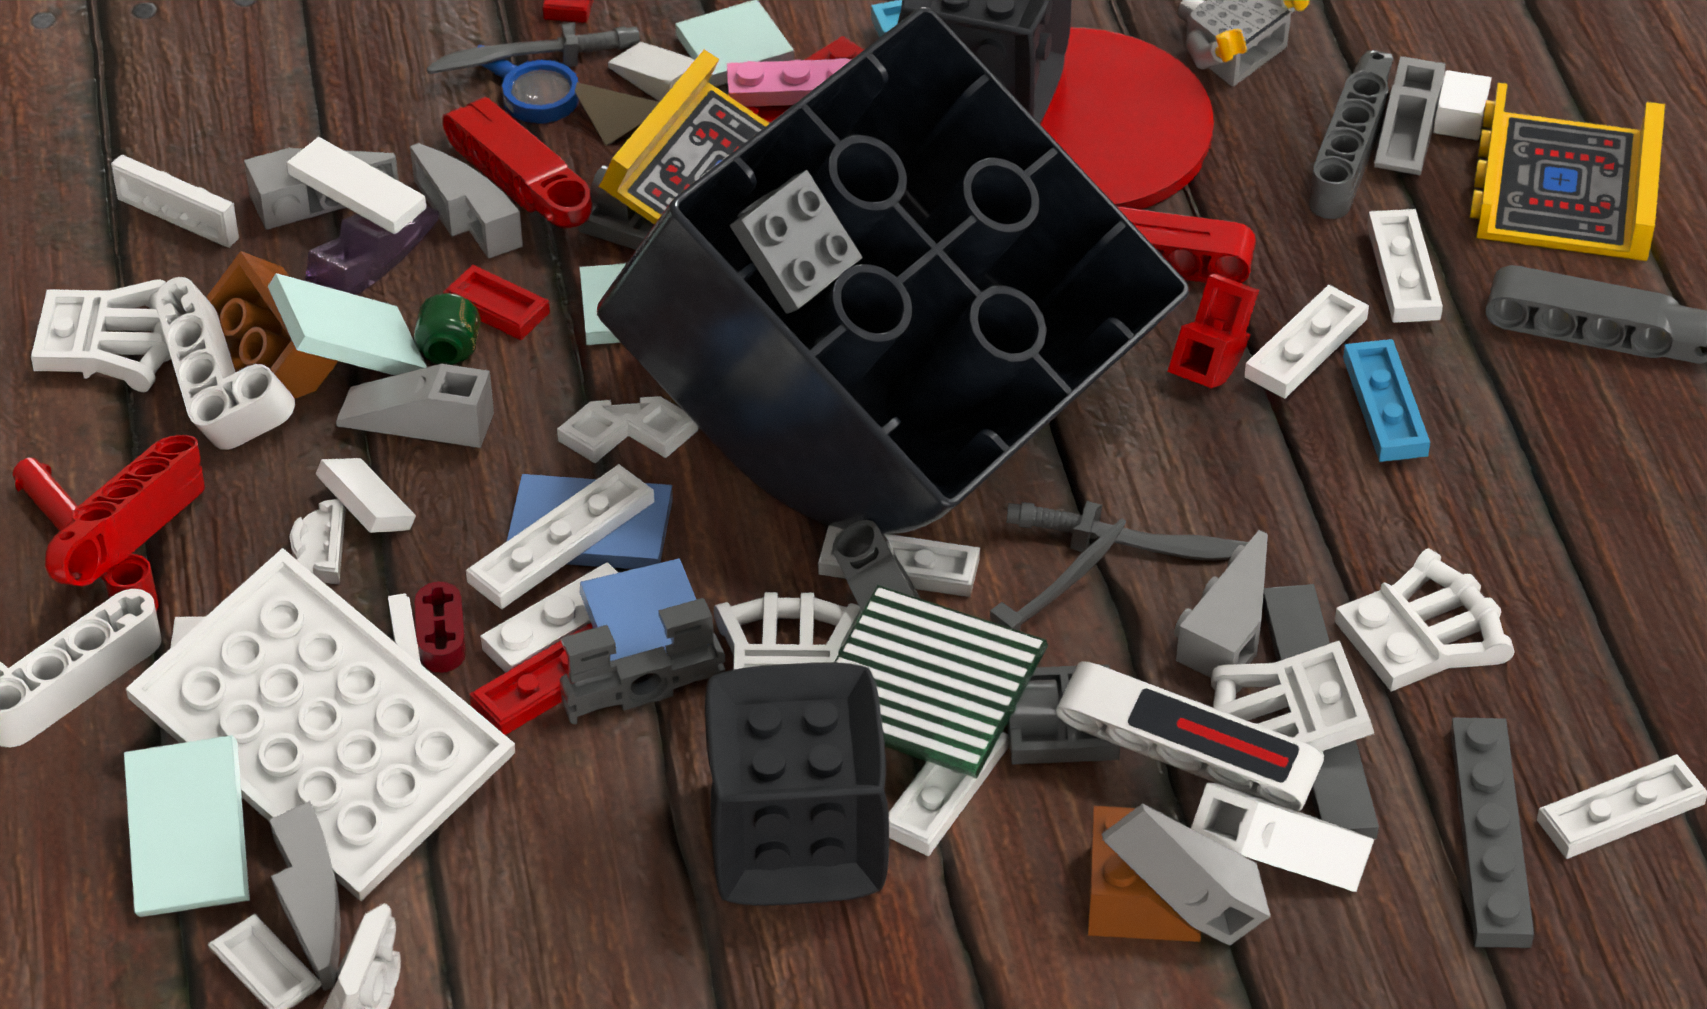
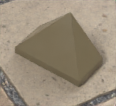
[575,83,659,146]

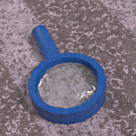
[478,45,579,124]

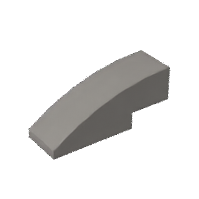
[1375,56,1446,175]
[410,143,523,259]
[269,801,341,991]

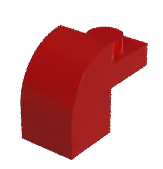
[1167,274,1259,388]

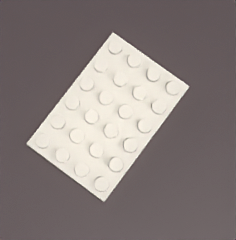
[126,548,515,901]

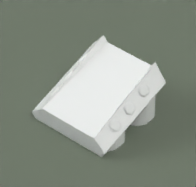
[324,904,401,1009]

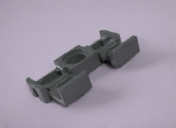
[560,598,726,724]

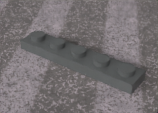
[1450,718,1534,948]

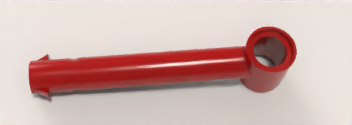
[13,457,159,612]

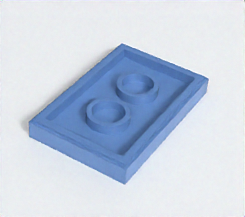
[507,474,673,569]

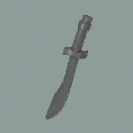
[427,23,640,74]
[1006,501,1248,561]
[951,518,1126,680]

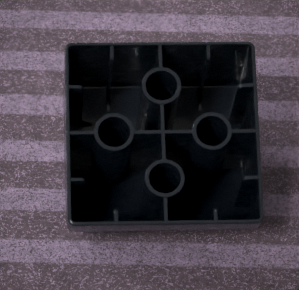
[597,7,1189,534]

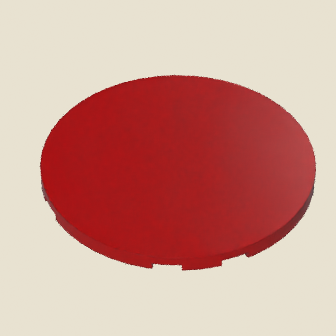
[1040,28,1214,210]

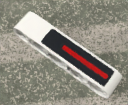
[1055,662,1324,811]

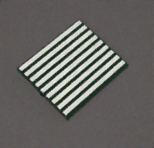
[834,585,1048,778]

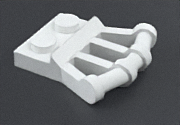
[31,280,171,392]
[1335,548,1514,692]
[713,592,864,670]
[1211,640,1374,757]

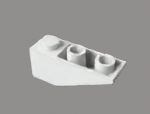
[1191,783,1375,892]

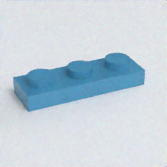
[1343,339,1430,462]

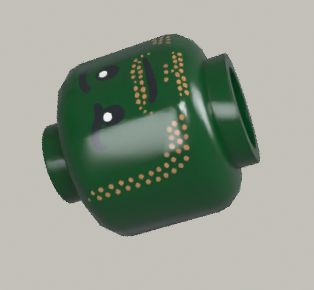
[414,293,481,365]

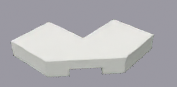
[557,396,698,463]

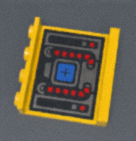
[599,49,769,224]
[1470,83,1665,261]

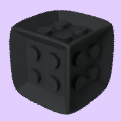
[898,0,1071,124]
[705,662,889,905]

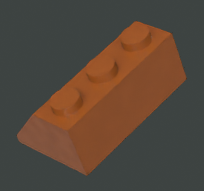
[206,251,338,399]

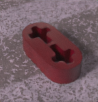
[414,581,466,673]

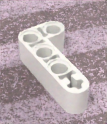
[155,277,295,450]
[0,589,162,747]

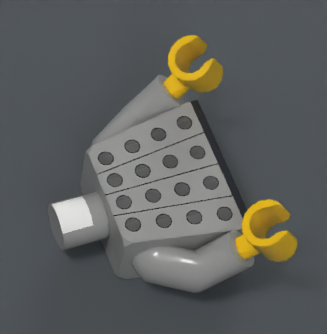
[1178,0,1309,86]

